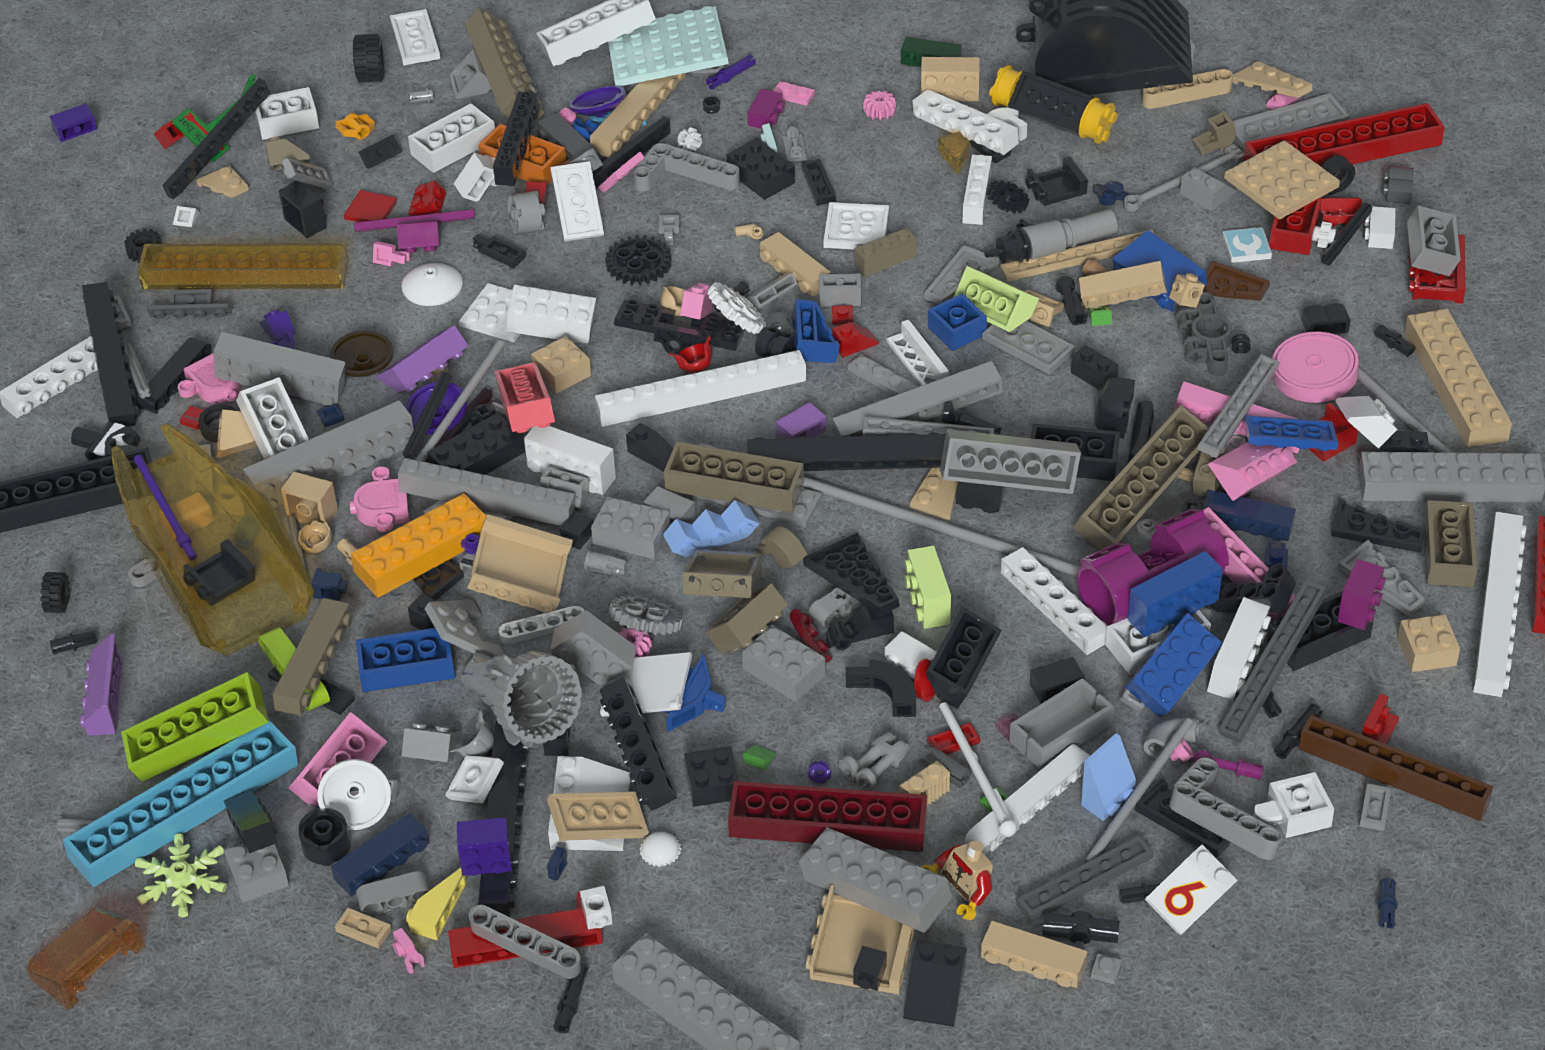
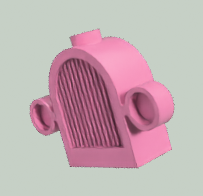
[178,353,241,404]
[350,467,410,532]

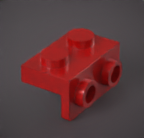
[408,180,446,216]
[1320,198,1364,226]

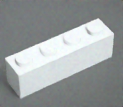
[963,155,992,225]

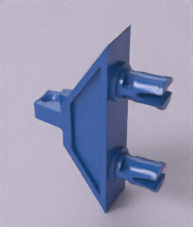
[660,653,726,732]

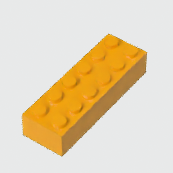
[351,493,486,598]

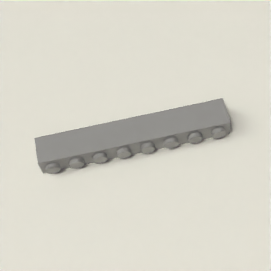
[833,361,1003,437]
[398,458,575,526]

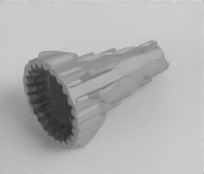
[461,651,582,747]

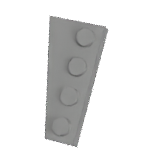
[924,245,1000,304]
[1338,540,1425,617]

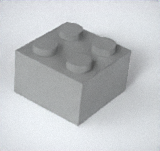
[223,844,289,903]

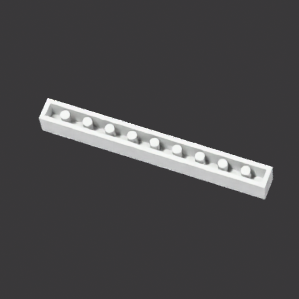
[595,350,806,427]
[1473,512,1526,697]

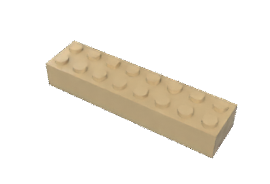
[1405,309,1512,448]

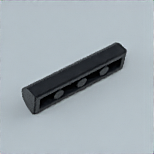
[1127,401,1154,464]

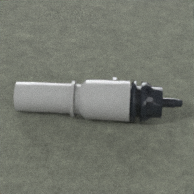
[984,209,1118,264]

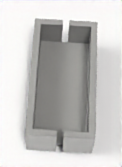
[1009,678,1114,770]

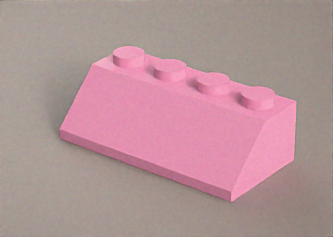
[1208,442,1297,501]
[288,712,387,806]

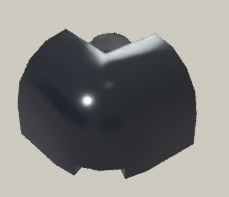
[1094,378,1135,439]

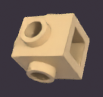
[1169,273,1205,308]

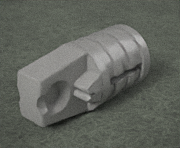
[584,551,626,575]

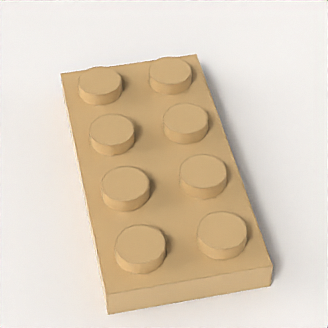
[547,792,649,841]

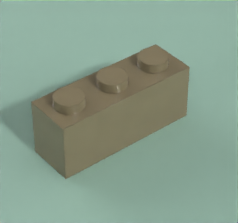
[854,228,917,277]

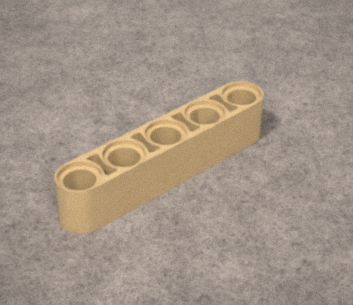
[1142,69,1233,109]

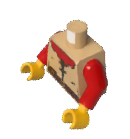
[921,841,993,920]

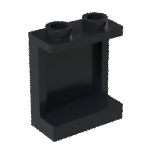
[1025,156,1088,206]
[183,539,255,606]

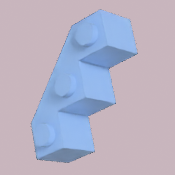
[663,500,760,557]

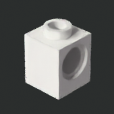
[580,886,612,930]

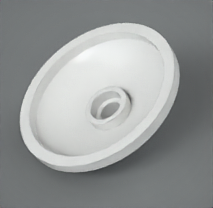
[402,263,463,306]
[318,759,391,830]

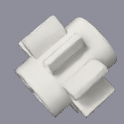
[678,127,702,151]
[1313,222,1336,248]

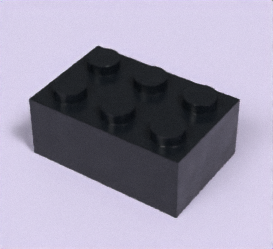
[726,138,795,200]

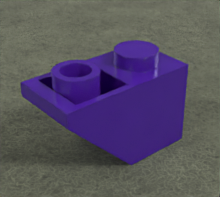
[260,309,296,341]

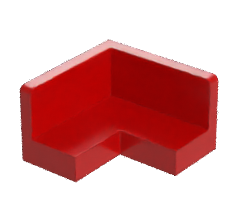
[1309,403,1358,462]

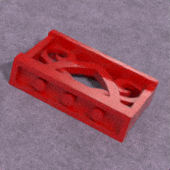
[1409,234,1466,304]

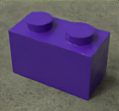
[50,103,97,142]

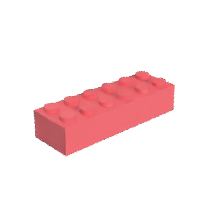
[494,362,555,433]

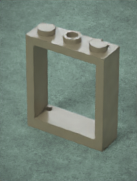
[683,549,762,598]

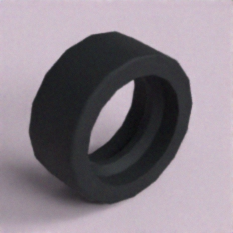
[1321,156,1355,195]
[198,404,237,443]

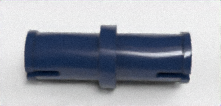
[1377,878,1398,928]

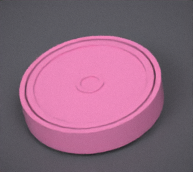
[1272,332,1359,403]

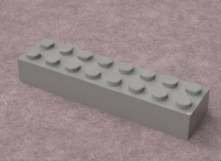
[243,401,413,514]
[1359,452,1545,503]
[612,933,800,1050]

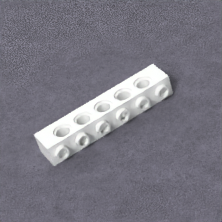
[912,89,1019,155]
[0,336,98,418]
[1001,547,1108,655]

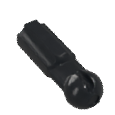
[1055,276,1088,326]

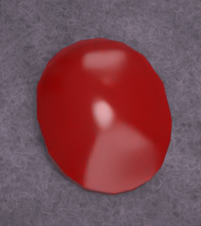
[914,658,935,702]

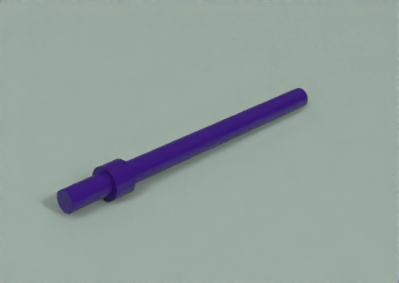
[134,455,197,561]

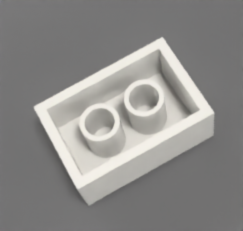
[255,87,319,140]

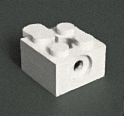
[1253,772,1334,838]

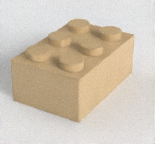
[921,57,980,102]

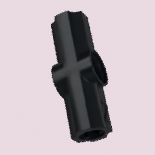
[1042,911,1120,944]

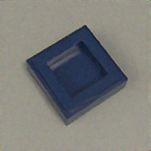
[317,403,345,427]
[547,847,567,881]

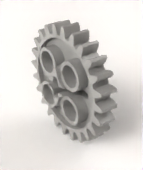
[608,595,683,635]

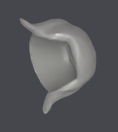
[449,711,494,758]

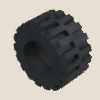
[353,34,384,83]

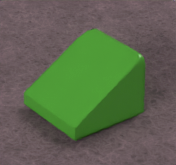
[1087,306,1112,326]
[743,745,776,771]

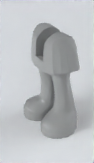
[839,732,910,791]

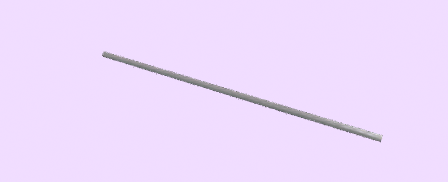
[699,443,1213,620]

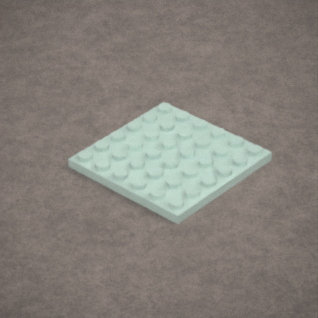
[608,6,729,86]

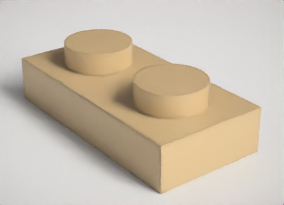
[335,908,392,949]

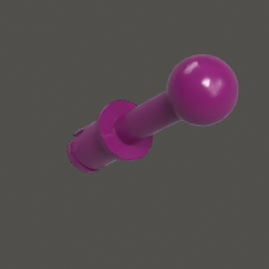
[1193,750,1264,780]

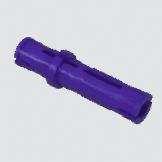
[706,55,756,90]

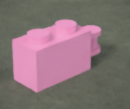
[680,283,713,319]

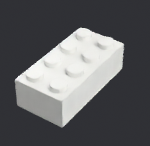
[408,104,495,173]
[506,285,596,343]
[236,377,309,459]
[524,426,616,495]
[1207,597,1271,700]
[1105,610,1211,676]

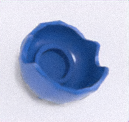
[573,118,600,143]

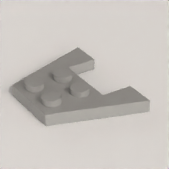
[424,600,504,658]

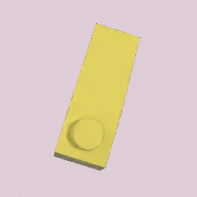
[406,868,467,940]

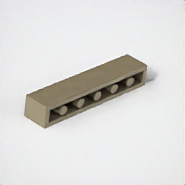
[273,598,353,716]

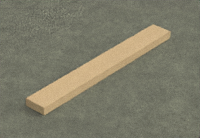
[1000,229,1155,282]

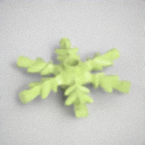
[135,833,227,917]

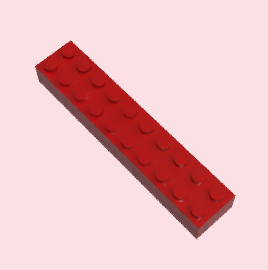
[1243,103,1445,167]

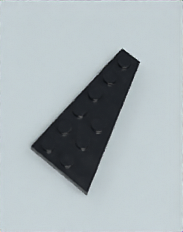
[803,533,900,615]

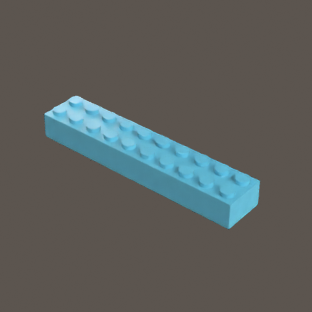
[63,720,298,887]

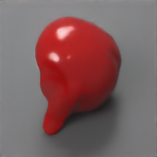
[668,336,712,374]

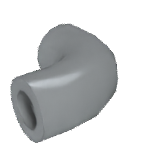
[1143,718,1200,758]

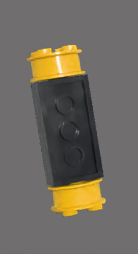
[989,65,1118,144]

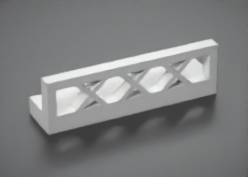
[886,320,949,386]

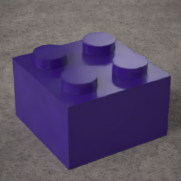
[457,818,512,876]

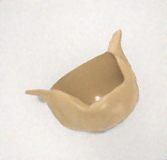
[660,286,685,317]

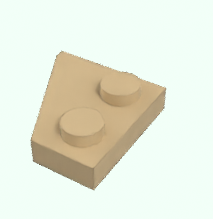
[196,165,249,198]

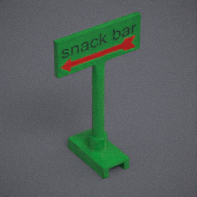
[171,74,256,162]

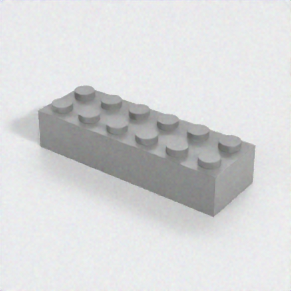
[214,332,346,406]
[939,429,1081,494]
[799,827,952,933]

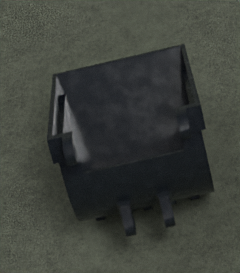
[1016,0,1193,95]

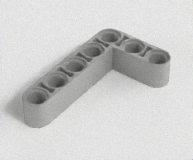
[633,143,740,191]
[1169,757,1282,860]

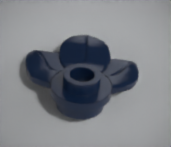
[1093,182,1132,205]

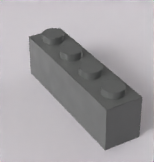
[537,113,600,161]

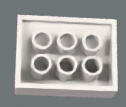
[548,756,630,851]

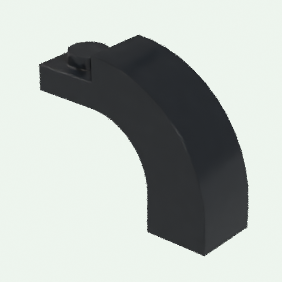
[846,660,916,717]

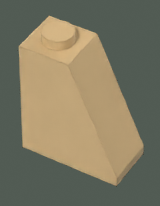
[216,409,258,458]

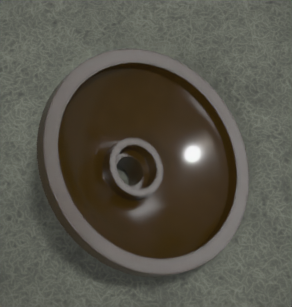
[330,331,393,377]

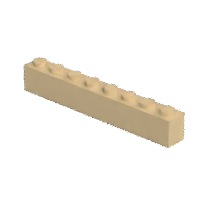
[590,73,686,158]

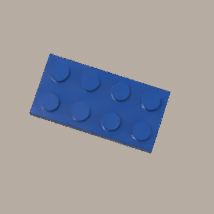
[1244,415,1338,451]

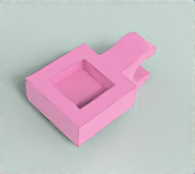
[373,241,410,266]
[392,928,425,974]

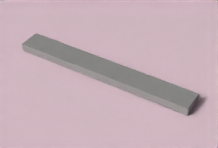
[1197,354,1280,458]

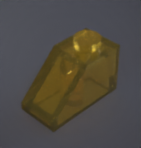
[938,131,970,174]

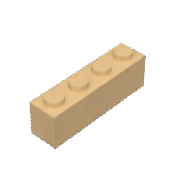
[760,232,831,297]
[1079,261,1167,309]
[981,921,1088,988]

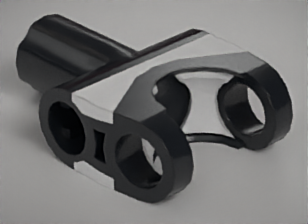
[71,422,141,461]

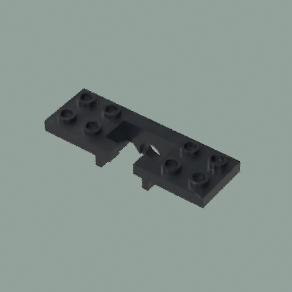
[614,299,745,354]

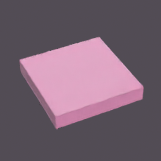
[598,152,644,192]

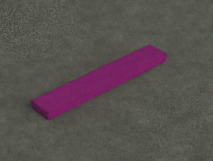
[354,209,475,232]

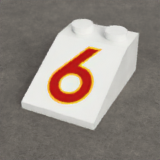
[1145,845,1238,935]

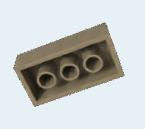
[1424,500,1477,587]

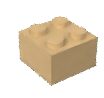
[531,336,591,394]
[281,472,338,525]
[1397,614,1460,672]

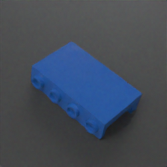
[1112,230,1207,312]

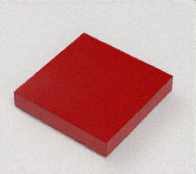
[344,190,397,222]

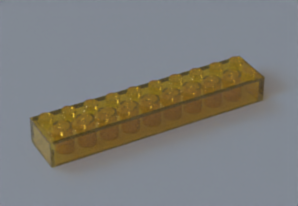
[137,243,349,289]

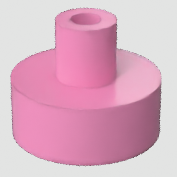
[559,107,578,126]
[1170,739,1194,763]

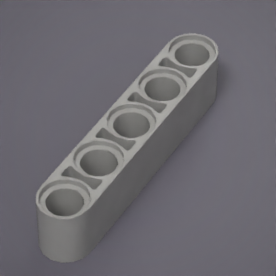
[469,905,581,979]

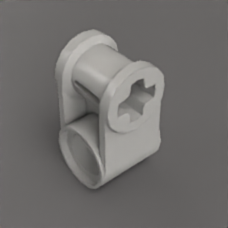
[809,588,852,628]

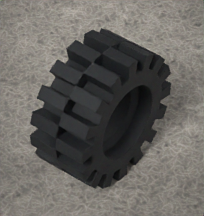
[124,228,163,263]
[40,572,70,613]

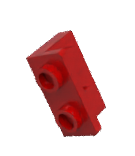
[1362,694,1399,744]

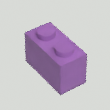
[776,402,826,438]

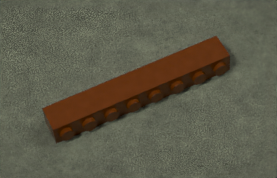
[1299,715,1494,821]

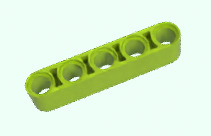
[258,627,330,712]

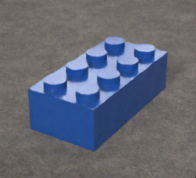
[1128,551,1223,638]
[1124,613,1223,717]
[356,628,455,692]

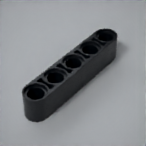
[136,337,212,414]

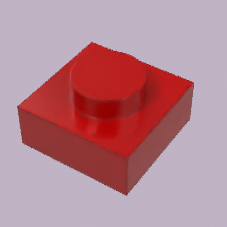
[832,305,853,325]

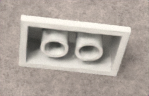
[1335,396,1397,448]

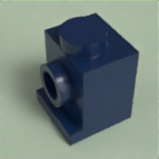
[311,568,348,601]

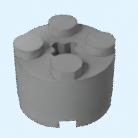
[507,191,545,234]

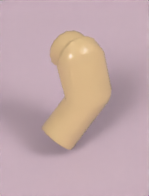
[734,224,763,239]

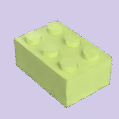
[904,546,951,629]

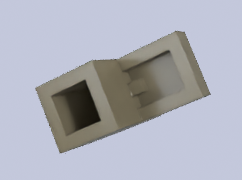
[1192,111,1236,156]
[755,526,808,568]

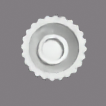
[640,832,681,867]

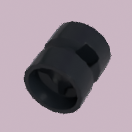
[755,329,794,358]

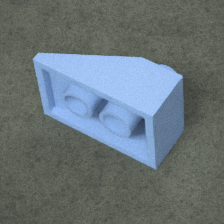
[1081,733,1136,821]

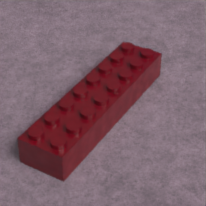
[728,781,927,852]

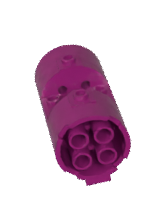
[1077,509,1229,626]

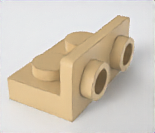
[1025,290,1064,327]

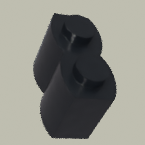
[1301,303,1351,334]

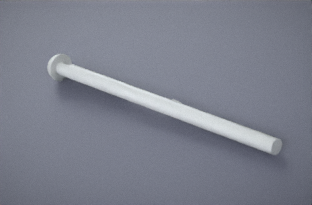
[939,702,1017,837]

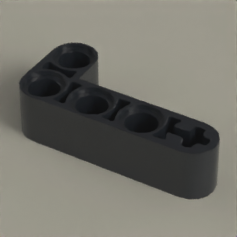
[1210,563,1296,613]

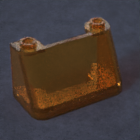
[27,906,145,1010]

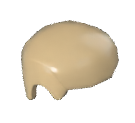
[298,520,332,553]

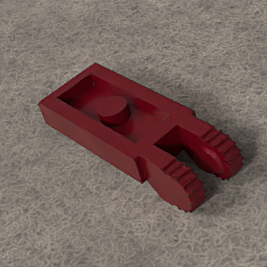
[789,608,833,663]

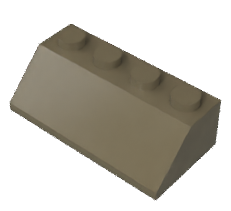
[265,136,310,171]

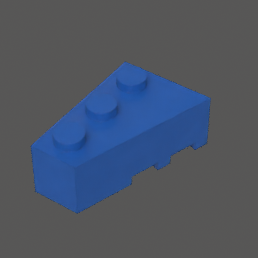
[792,299,840,363]

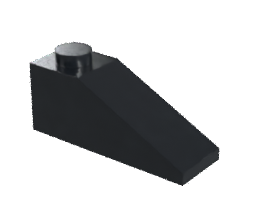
[626,423,673,472]

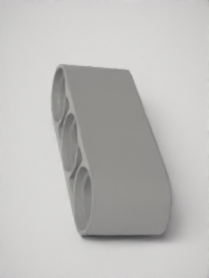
[356,871,430,916]

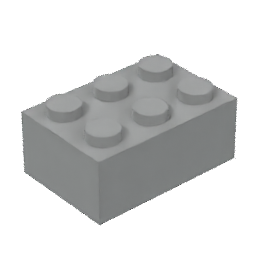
[1407,206,1461,276]
[591,497,671,559]
[550,610,636,685]
[742,625,826,702]

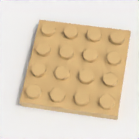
[1224,140,1340,220]

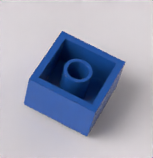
[928,293,987,351]

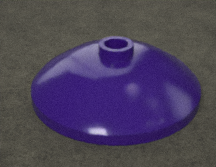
[569,86,626,117]
[405,382,467,435]

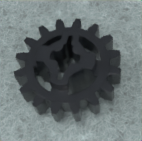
[986,180,1030,214]

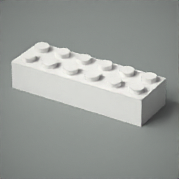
[536,0,656,66]

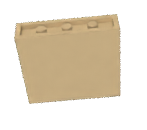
[467,514,573,613]
[806,885,915,994]

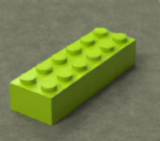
[121,672,269,782]

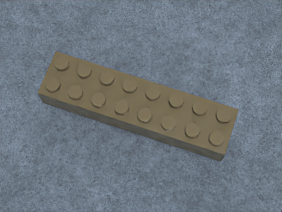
[464,7,545,122]
[1073,405,1209,550]

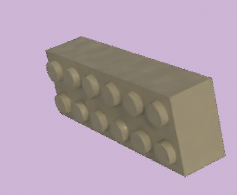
[664,441,804,513]

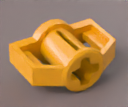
[336,113,375,140]

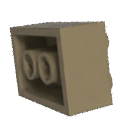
[705,583,788,653]

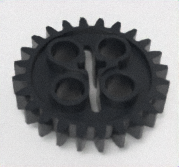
[605,235,672,286]

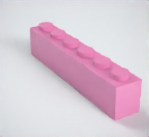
[1173,381,1299,454]
[1203,507,1296,622]

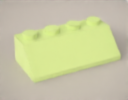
[954,266,1039,332]

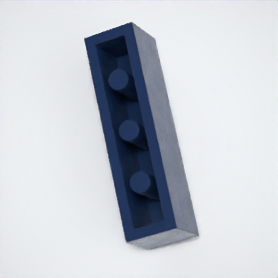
[1203,490,1296,541]
[331,813,429,897]

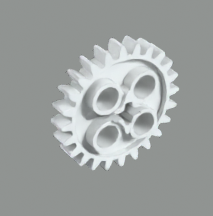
[707,282,766,334]

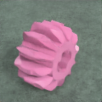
[863,90,896,121]
[617,627,652,658]

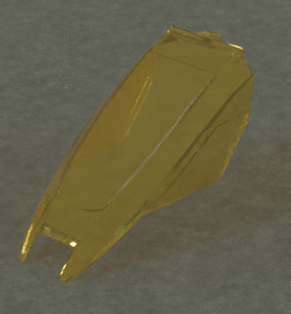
[112,423,314,656]

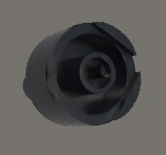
[298,808,351,866]

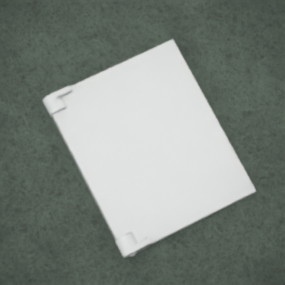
[600,652,692,717]

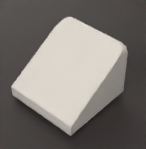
[173,206,200,227]

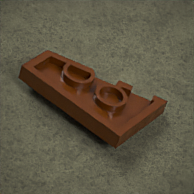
[1203,261,1270,301]

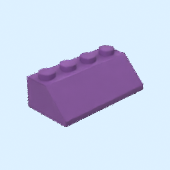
[376,325,468,393]
[80,634,123,736]

